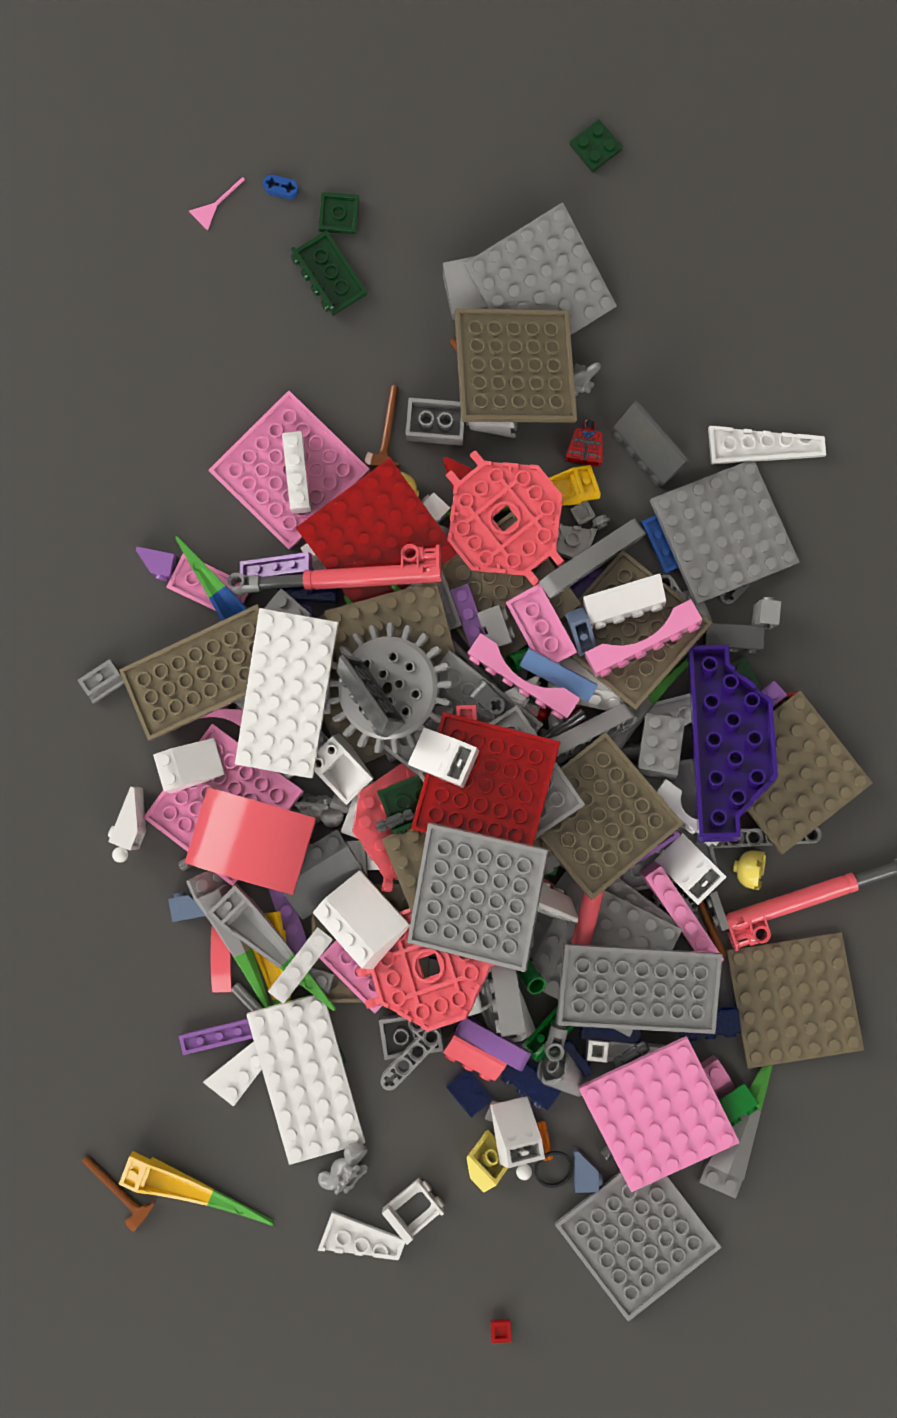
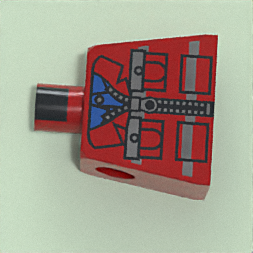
[565,420,602,467]

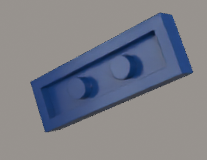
[641,515,679,574]

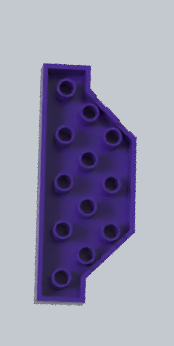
[688,645,778,842]

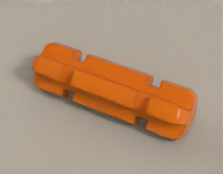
[536,1121,553,1161]

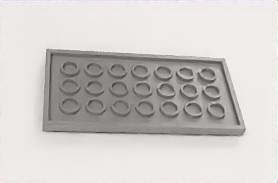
[556,943,722,1034]

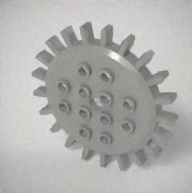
[326,623,454,754]

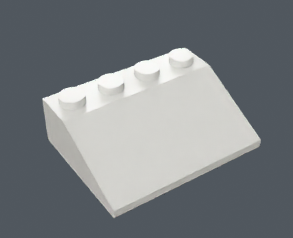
[313,870,410,969]

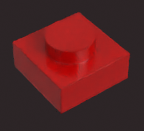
[490,1319,511,1343]

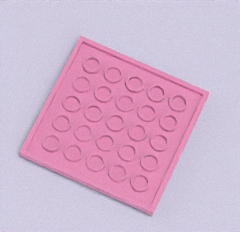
[208,391,370,550]
[143,724,304,886]
[579,1036,740,1192]

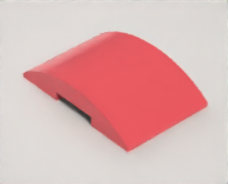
[185,788,316,895]

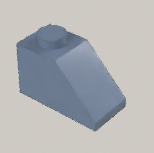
[565,607,597,656]
[168,892,205,922]
[573,1147,603,1193]

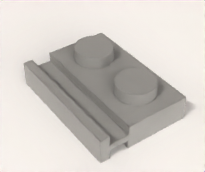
[78,659,125,704]

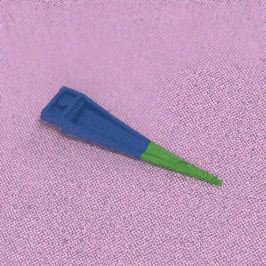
[176,536,248,621]

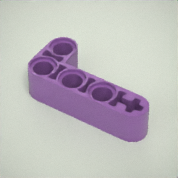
[454,1016,532,1071]

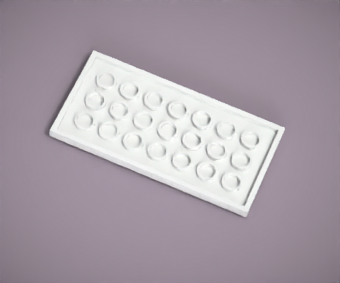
[235,608,339,778]
[247,994,365,1165]

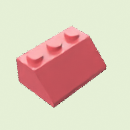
[443,1029,507,1081]

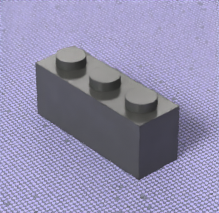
[702,623,765,654]

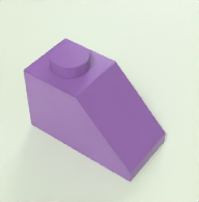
[136,547,178,581]

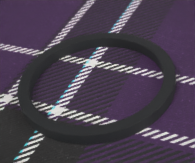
[534,1151,573,1188]

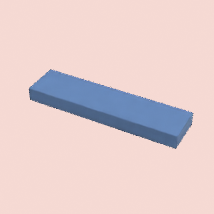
[519,648,598,702]

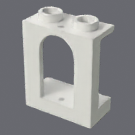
[382,1178,444,1245]

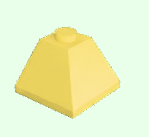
[467,1130,508,1192]

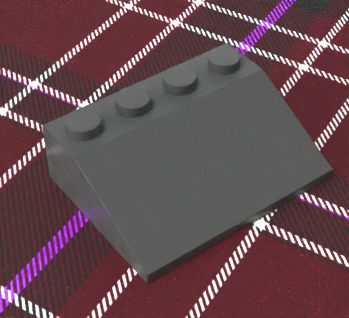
[612,401,688,488]
[337,654,406,738]
[283,829,369,920]

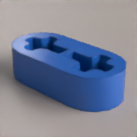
[263,175,299,199]

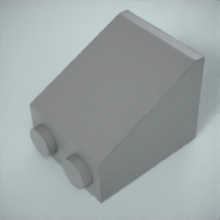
[443,256,489,320]

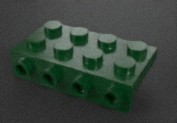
[290,230,368,316]
[377,775,423,834]

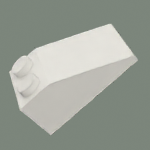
[153,738,226,794]

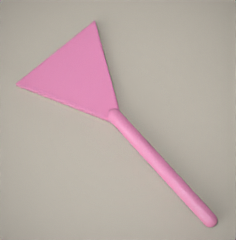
[189,177,245,231]

